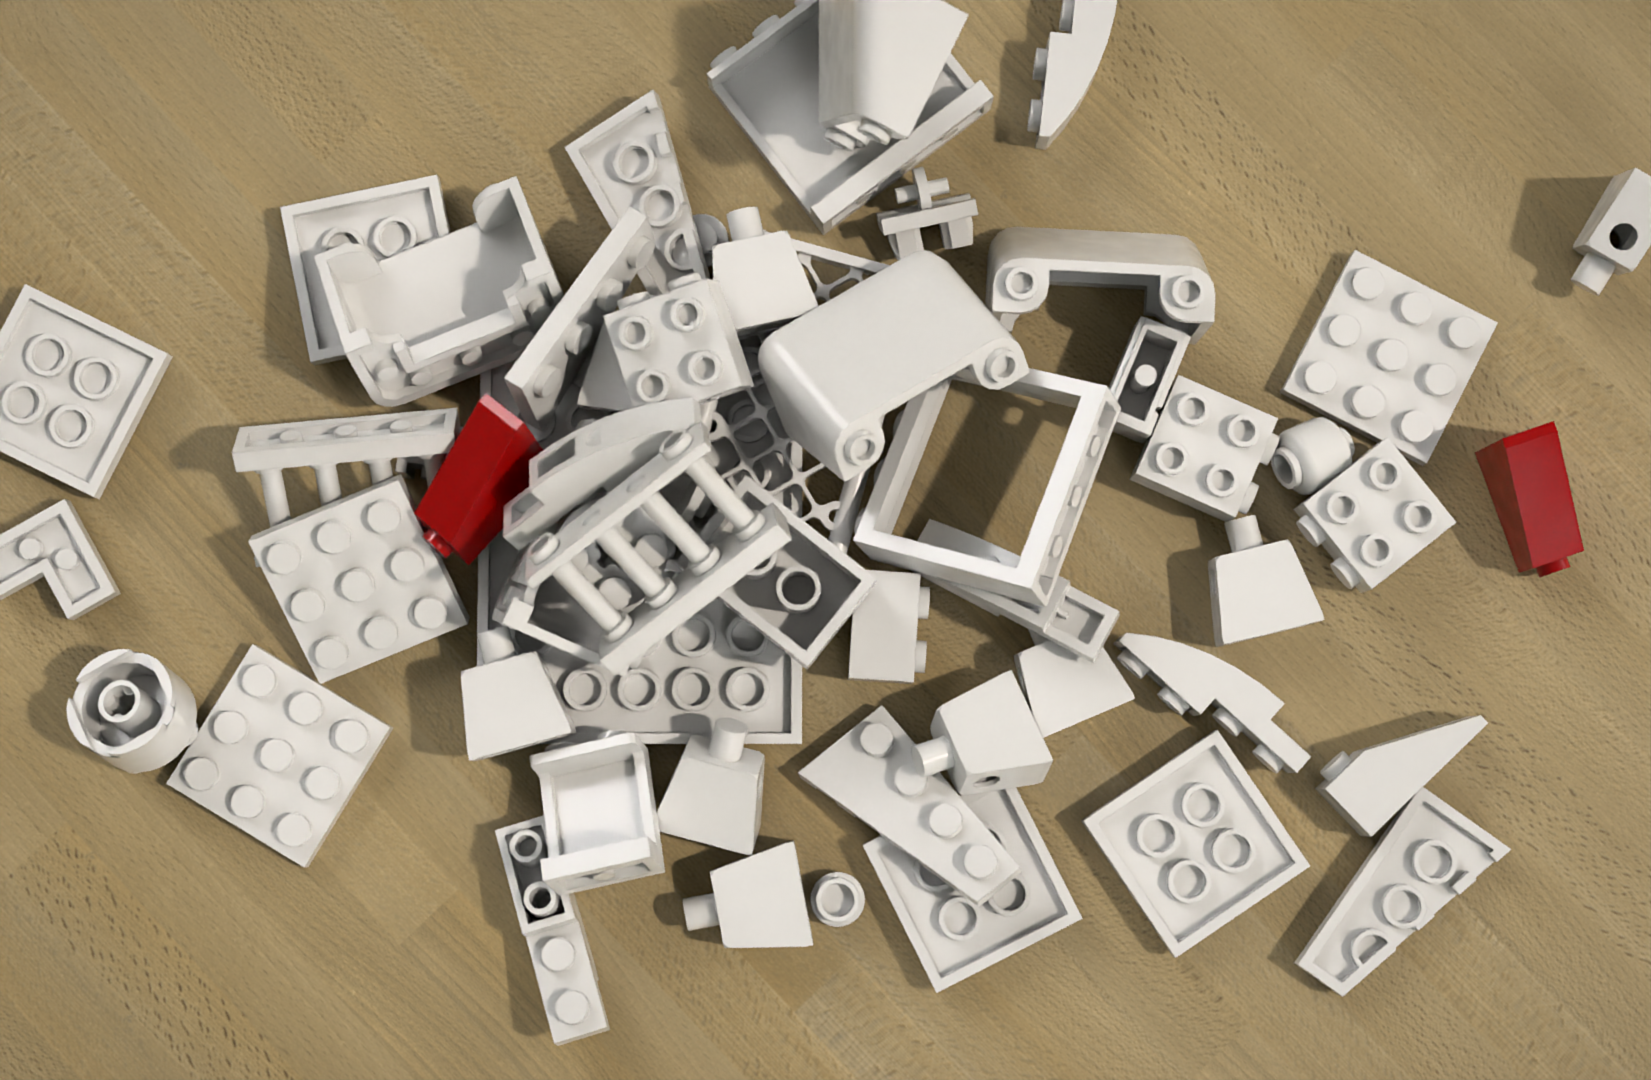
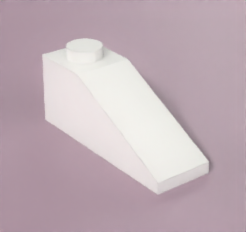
[1315,715,1488,837]

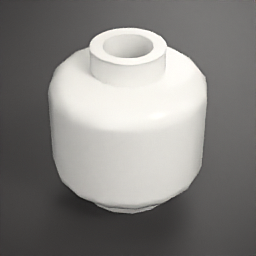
[1271,417,1355,495]

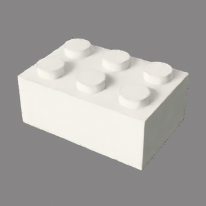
[676,475,877,670]

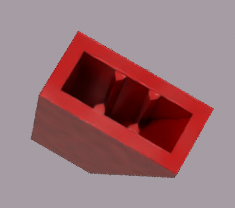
[414,393,543,565]
[1475,421,1584,577]

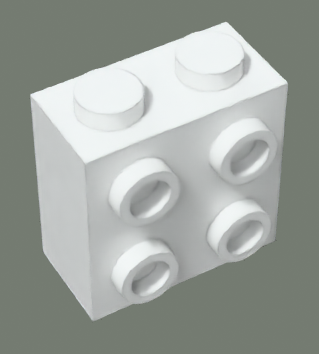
[603,273,754,408]
[1129,375,1280,522]
[1294,437,1456,593]

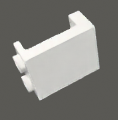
[529,730,665,896]

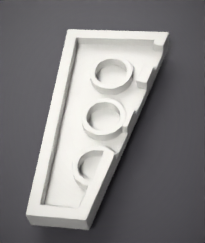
[565,90,711,296]
[504,206,655,432]
[798,705,1021,907]
[1294,787,1511,997]

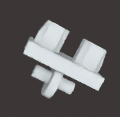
[876,167,978,260]

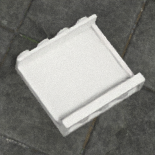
[707,0,994,235]

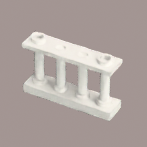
[232,408,461,567]
[525,421,792,676]

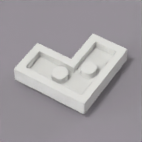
[0,499,121,620]

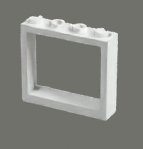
[853,366,1121,607]

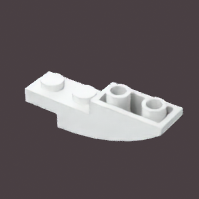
[1027,0,1117,150]
[503,398,702,550]
[910,519,1120,663]
[1113,633,1311,774]
[495,815,610,1046]

